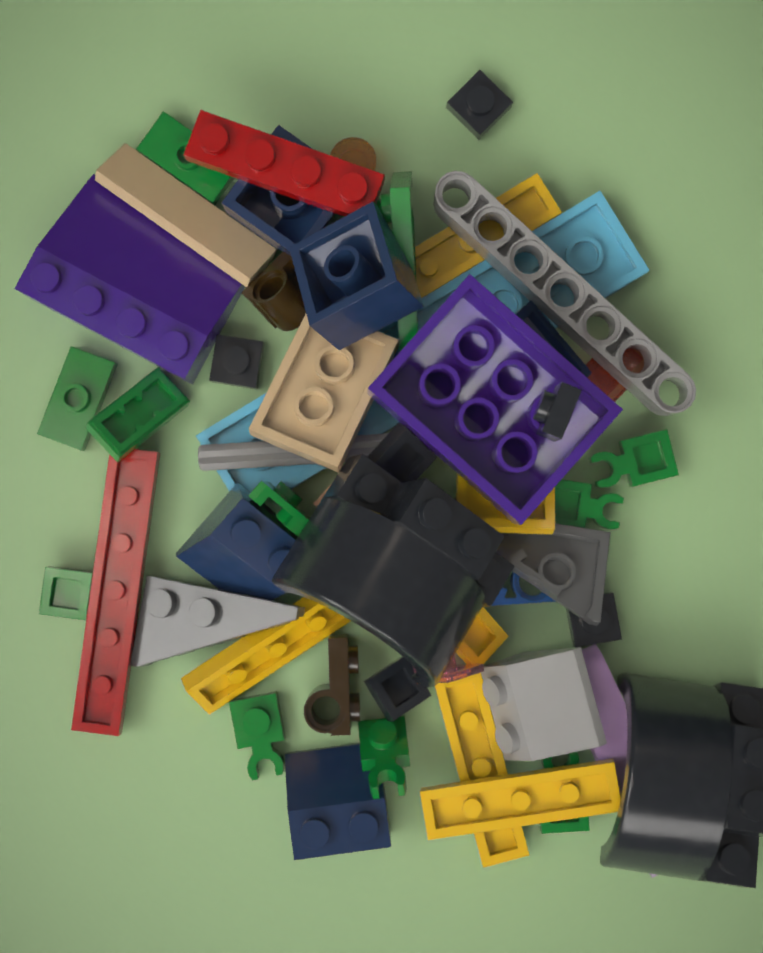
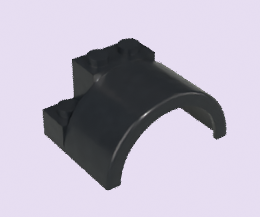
[272,454,514,687]
[600,673,763,888]

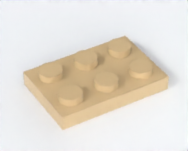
[248,314,399,473]

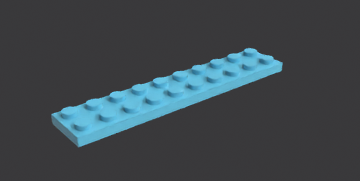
[196,191,650,492]

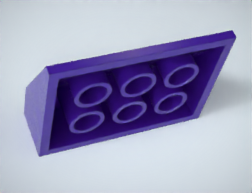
[14,174,245,385]
[367,274,623,525]

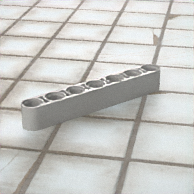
[433,171,696,416]

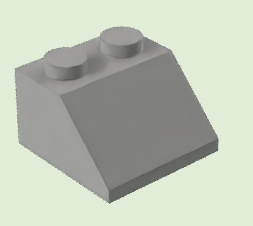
[480,647,607,761]

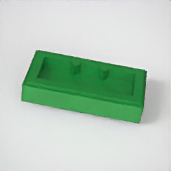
[136,111,234,206]
[37,346,118,451]
[85,367,190,463]

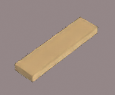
[95,143,277,287]

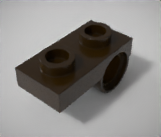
[241,252,306,331]
[304,634,360,736]

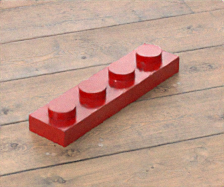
[183,110,385,217]

